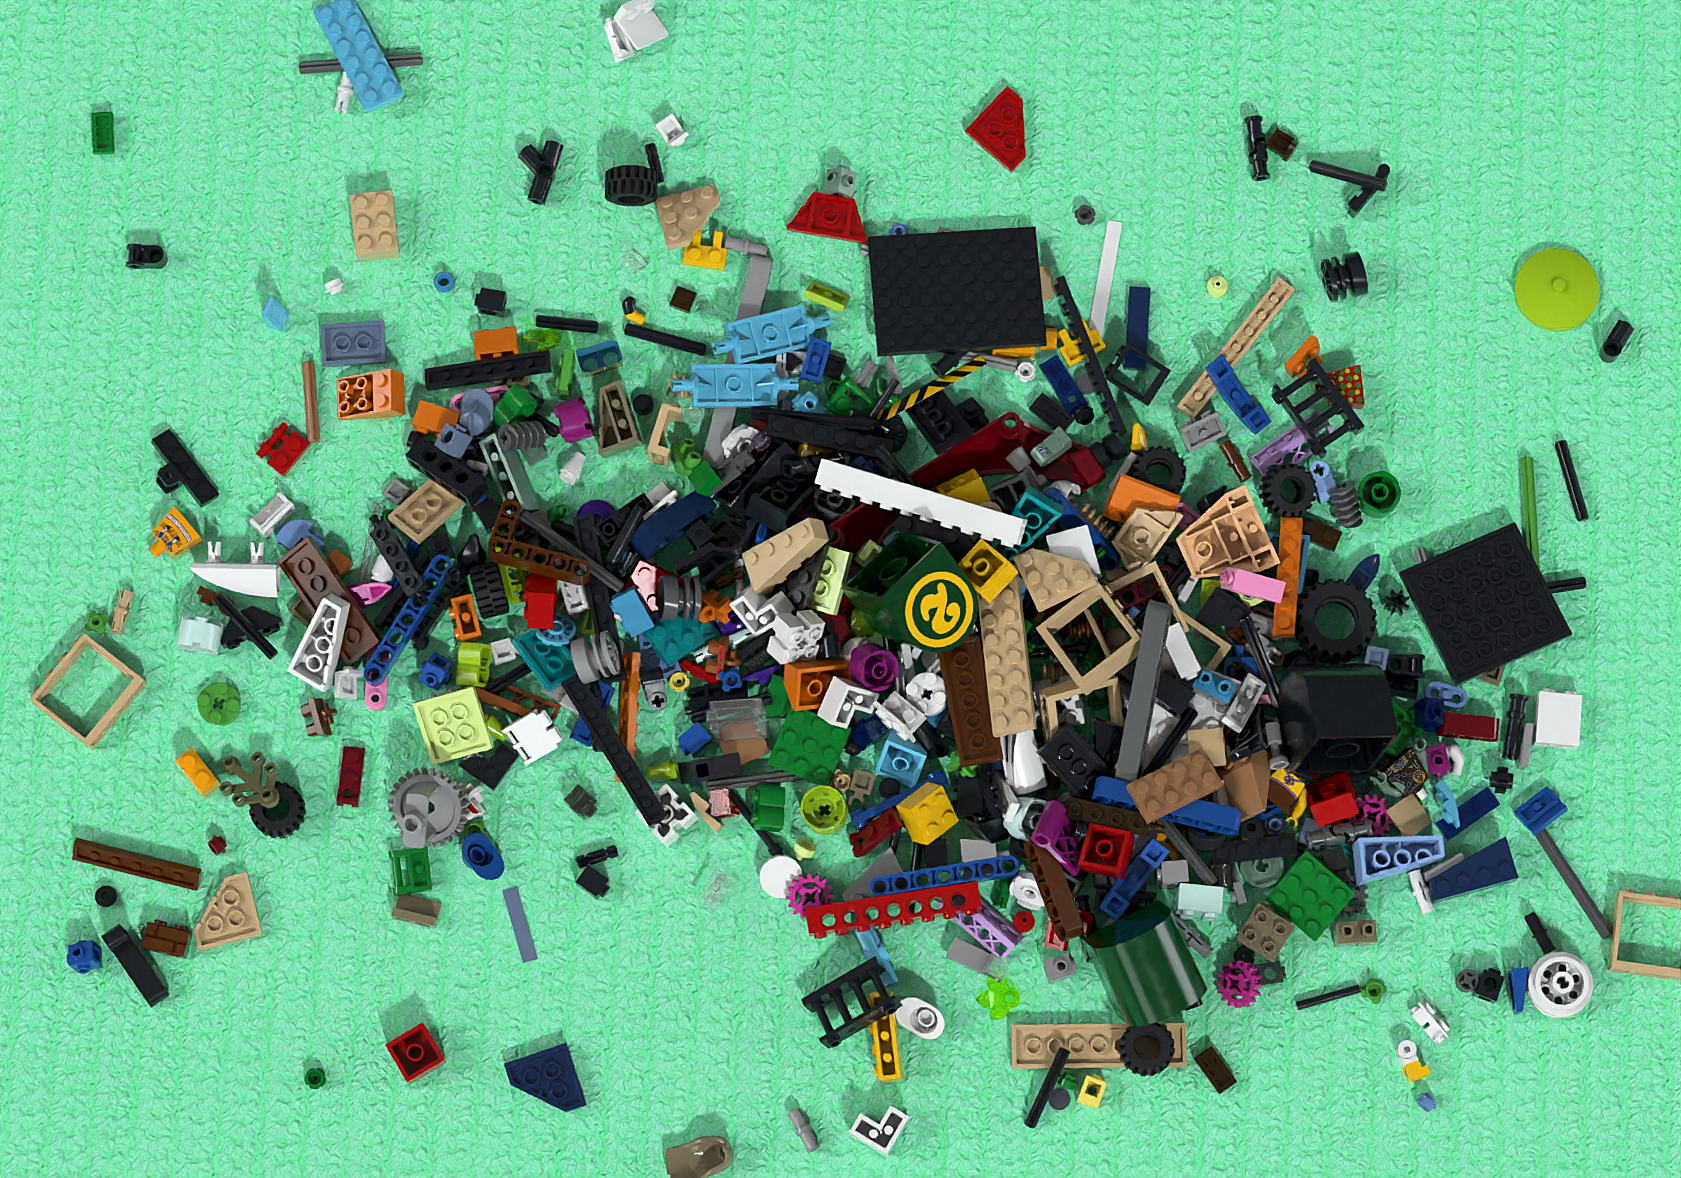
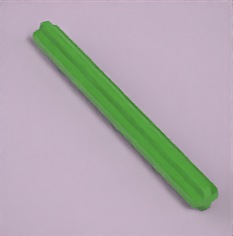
[1521,456,1540,570]

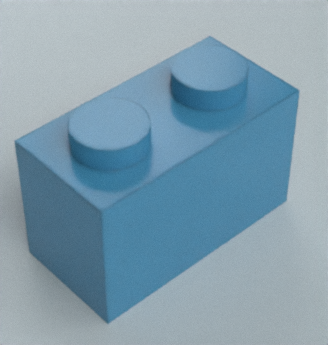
[610,584,655,638]

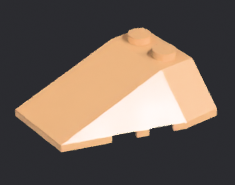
[1176,485,1280,578]

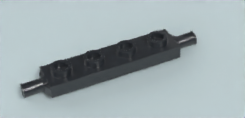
[369,514,429,606]

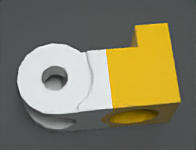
[1396,1040,1431,1084]

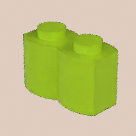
[455,642,492,688]

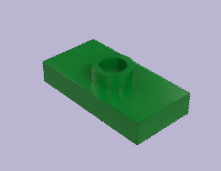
[92,111,115,155]

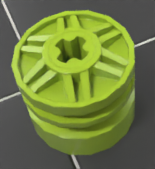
[800,785,848,835]

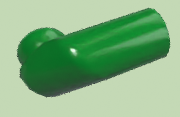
[875,378,898,406]
[547,504,569,530]

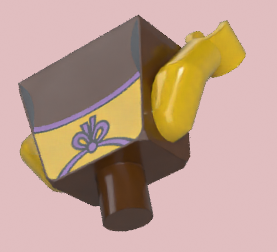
[1267,768,1308,828]

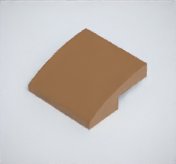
[714,714,770,765]

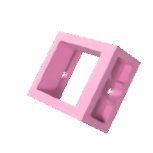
[1220,567,1286,603]

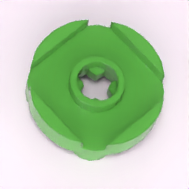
[197,682,241,726]

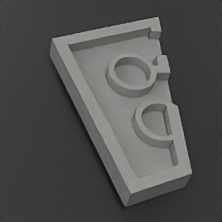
[841,846,908,914]

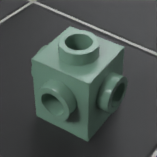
[823,165,857,198]

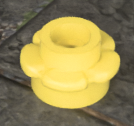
[668,671,690,692]

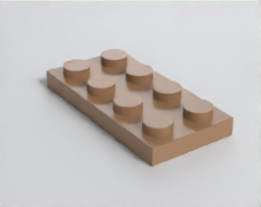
[1126,748,1224,824]

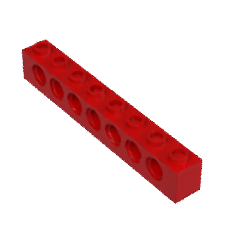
[805,881,982,939]

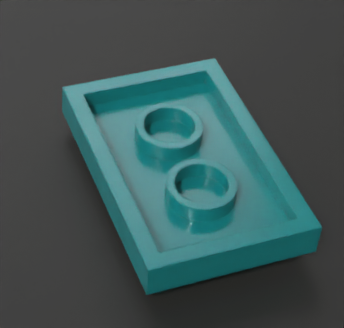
[643,611,720,667]
[512,629,577,692]

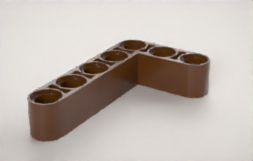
[488,499,590,586]

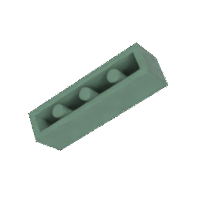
[479,433,540,516]

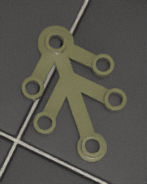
[219,752,280,808]

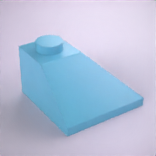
[875,728,927,788]

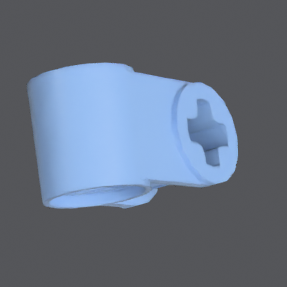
[1307,460,1337,504]

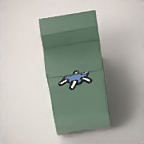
[1030,426,1072,467]

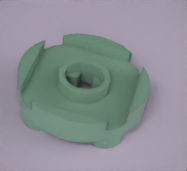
[1240,857,1284,889]

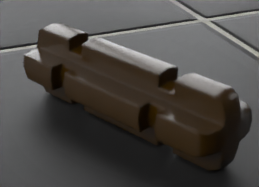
[706,566,746,592]

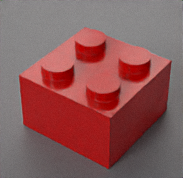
[524,572,557,629]
[1306,772,1359,827]
[1078,823,1136,880]
[385,1022,447,1085]

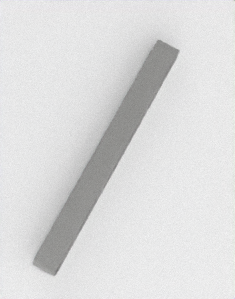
[701,255,774,468]

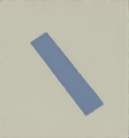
[502,887,538,963]

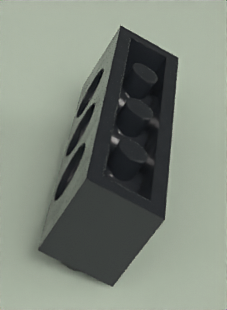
[405,437,488,508]

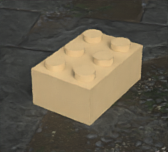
[350,190,400,262]

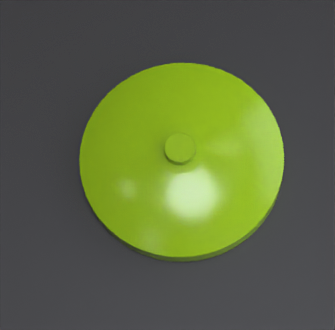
[1514,248,1599,332]

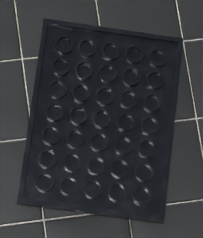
[868,226,1047,357]

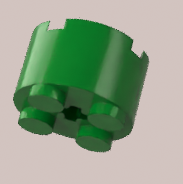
[1356,471,1401,519]

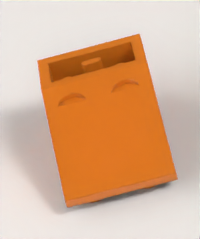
[337,369,405,420]

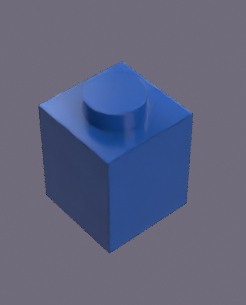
[678,722,712,758]

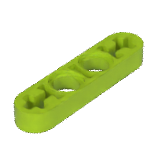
[492,526,526,604]

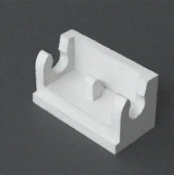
[249,491,296,539]

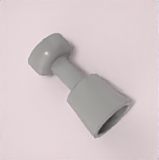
[1005,445,1047,487]
[1265,722,1289,770]

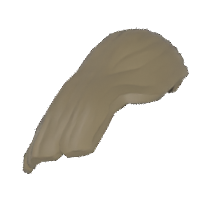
[665,1136,733,1178]

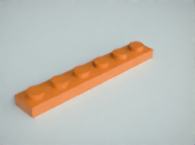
[1273,517,1303,638]
[615,652,642,783]

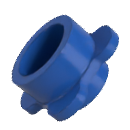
[718,667,742,692]

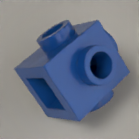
[419,652,454,691]
[66,940,102,974]

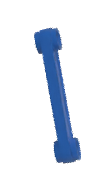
[1044,487,1121,570]
[850,769,950,830]

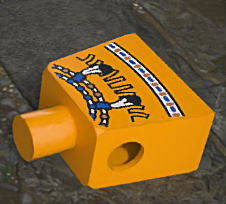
[148,506,203,558]

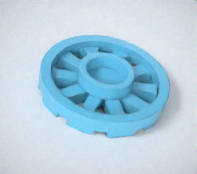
[535,613,576,646]

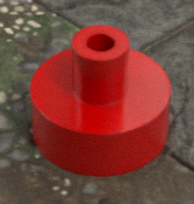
[1013,911,1035,933]

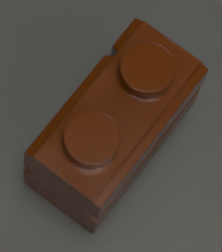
[142,919,192,959]

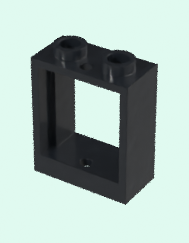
[1104,343,1171,406]

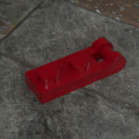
[336,746,366,808]
[848,807,903,858]

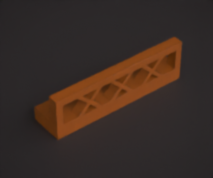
[475,677,561,728]

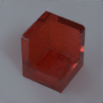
[708,788,740,819]

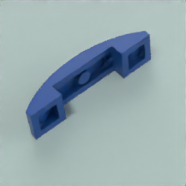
[1205,354,1272,434]
[1100,838,1170,920]

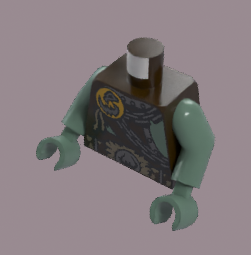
[1370,735,1429,801]

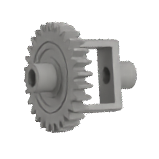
[388,766,470,848]

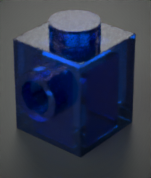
[1415,697,1445,732]
[850,714,889,751]

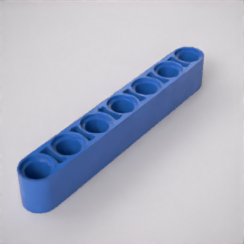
[364,555,452,687]
[1092,776,1242,836]
[870,855,1019,897]

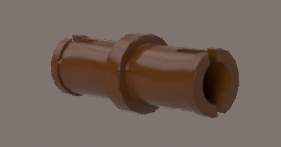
[1219,440,1252,483]

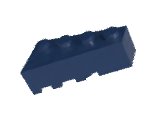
[628,490,717,561]
[1426,836,1519,904]

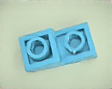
[1436,779,1460,829]

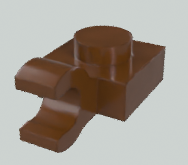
[197,586,235,616]

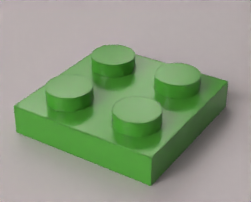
[556,348,576,401]

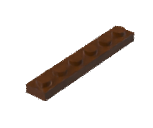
[72,838,202,891]

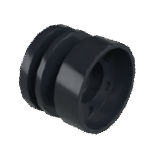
[1321,251,1368,302]

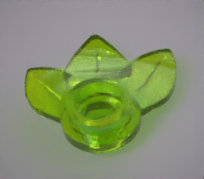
[522,329,562,351]
[976,977,1020,1020]

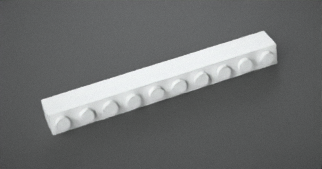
[815,459,1027,547]

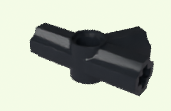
[518,140,564,205]

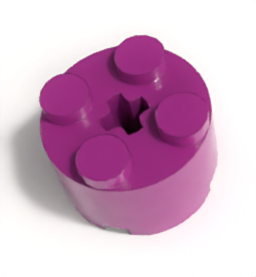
[553,396,595,444]
[849,642,899,691]

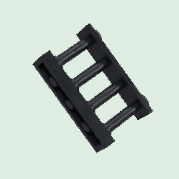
[1271,358,1365,459]
[373,552,466,653]
[801,956,903,1049]

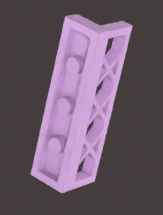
[1249,410,1333,477]
[937,896,1024,962]

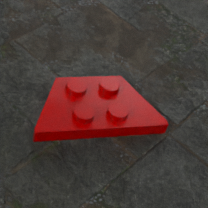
[787,192,867,244]

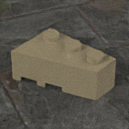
[598,380,643,458]

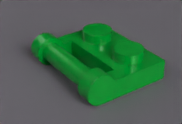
[825,376,878,416]
[388,847,432,896]

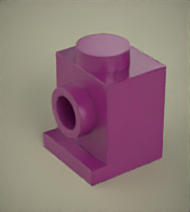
[1425,743,1451,779]

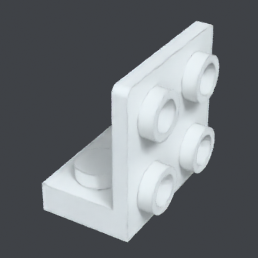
[614,0,669,50]
[640,482,678,523]

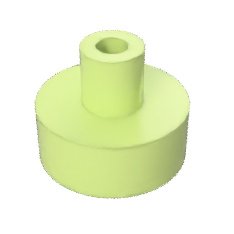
[1206,276,1228,298]
[793,838,817,861]

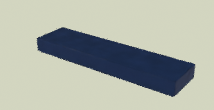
[1124,286,1151,371]

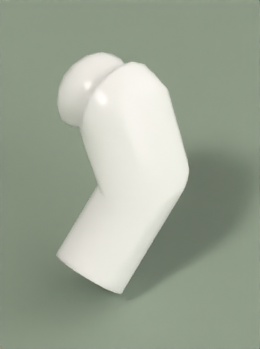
[1445,744,1465,776]

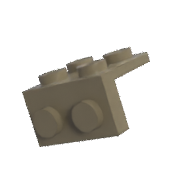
[1237,903,1295,962]

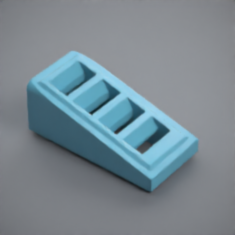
[262,297,289,332]

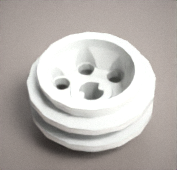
[1526,952,1593,1018]

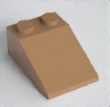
[1222,750,1272,822]

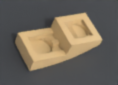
[691,792,723,833]

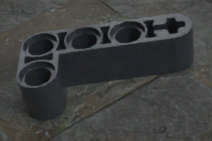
[101,924,169,1008]

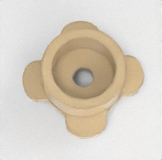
[829,769,851,793]

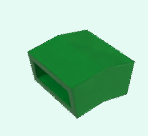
[688,460,722,497]

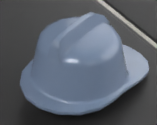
[459,388,494,437]

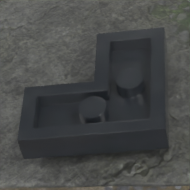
[459,743,519,791]

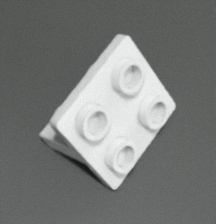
[873,691,927,743]

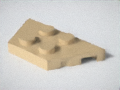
[1112,506,1183,582]

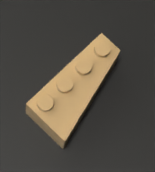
[742,517,829,595]

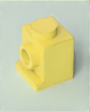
[1076,1074,1107,1110]

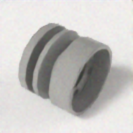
[570,631,621,684]

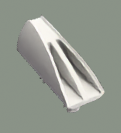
[190,541,281,597]
[1000,708,1048,795]

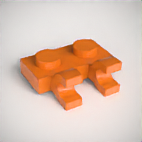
[1284,334,1322,378]

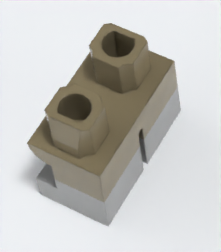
[1333,920,1377,948]

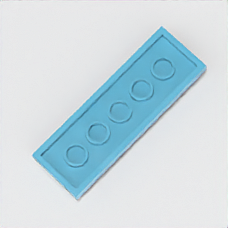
[313,0,404,114]

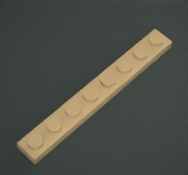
[1177,277,1296,420]

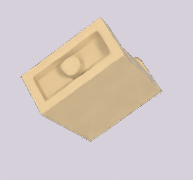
[647,402,684,467]

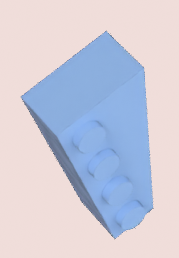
[1352,835,1445,886]

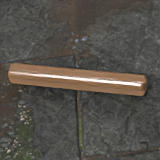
[302,361,320,443]

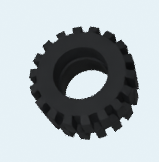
[605,165,658,206]
[1131,445,1186,495]
[1259,463,1317,517]
[469,562,510,619]
[249,781,306,839]
[1119,1022,1175,1077]

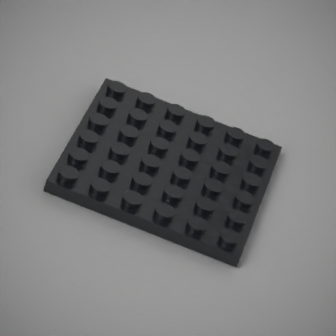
[1399,522,1572,687]

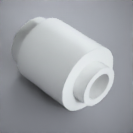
[370,555,393,584]

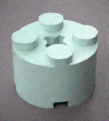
[176,616,224,655]
[1003,796,1047,841]

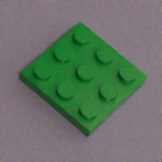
[767,706,851,786]
[1266,850,1357,942]

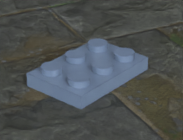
[320,320,386,367]

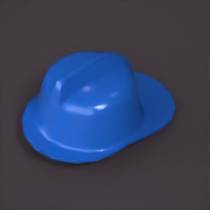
[462,833,504,880]

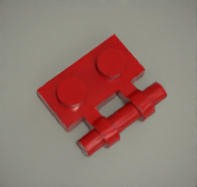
[256,422,311,477]

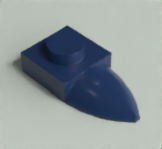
[1345,554,1380,591]

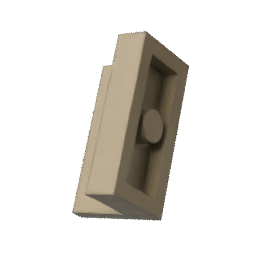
[391,894,441,929]

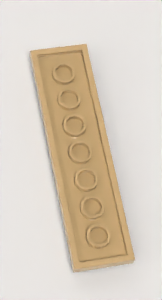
[977,565,1037,738]
[1011,1023,1187,1069]

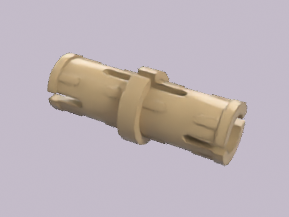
[109,590,134,635]

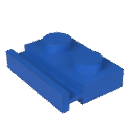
[1514,786,1568,836]

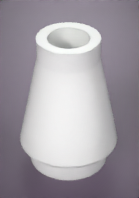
[559,452,586,485]

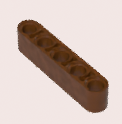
[1024,839,1084,942]

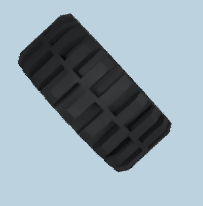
[1295,579,1377,664]

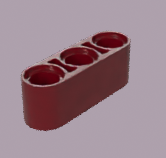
[1099,578,1158,617]
[1436,712,1500,742]

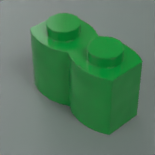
[493,384,538,427]
[751,784,785,832]

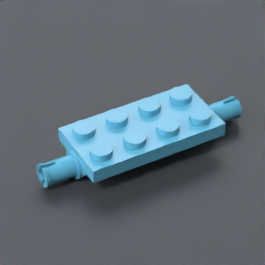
[712,304,832,364]
[671,364,799,408]

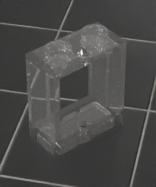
[706,698,768,742]

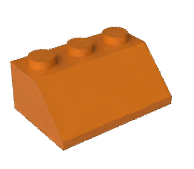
[1102,474,1181,524]
[784,657,853,711]

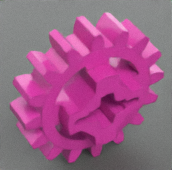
[1347,794,1394,838]
[786,872,833,919]
[1216,961,1263,1008]

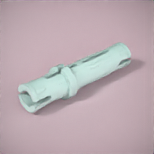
[692,628,757,663]

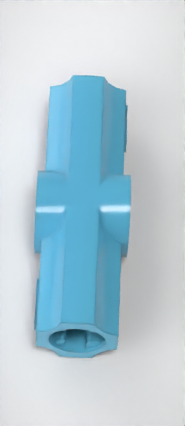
[854,927,898,988]

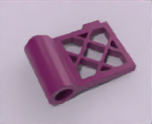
[1031,800,1085,876]

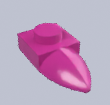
[347,580,392,607]

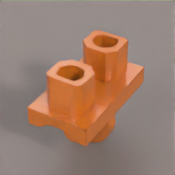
[698,589,733,624]

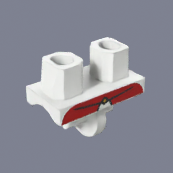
[455,782,486,821]

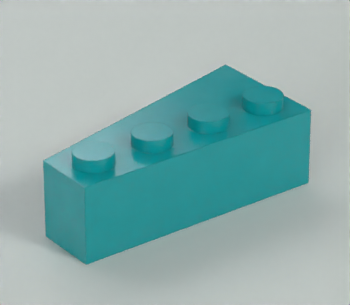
[991,485,1065,563]

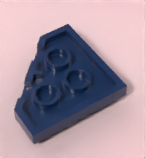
[504,1043,587,1113]

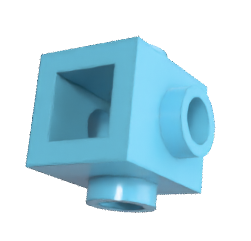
[791,391,826,413]

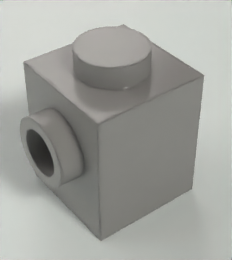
[1042,953,1077,984]

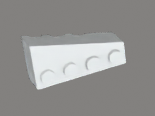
[287,593,350,692]

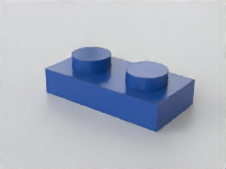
[800,337,832,384]

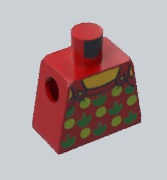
[1314,365,1365,409]

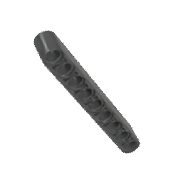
[1115,600,1172,783]

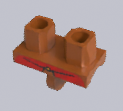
[706,636,742,680]

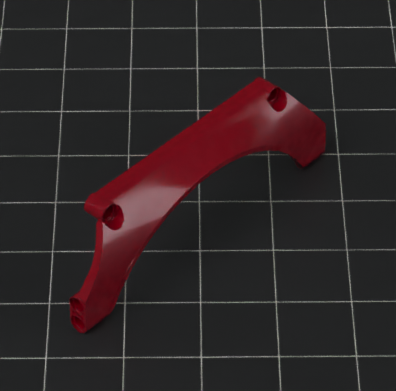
[817,412,1106,647]

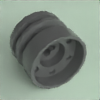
[658,575,702,621]

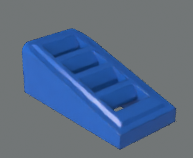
[1508,967,1528,1015]

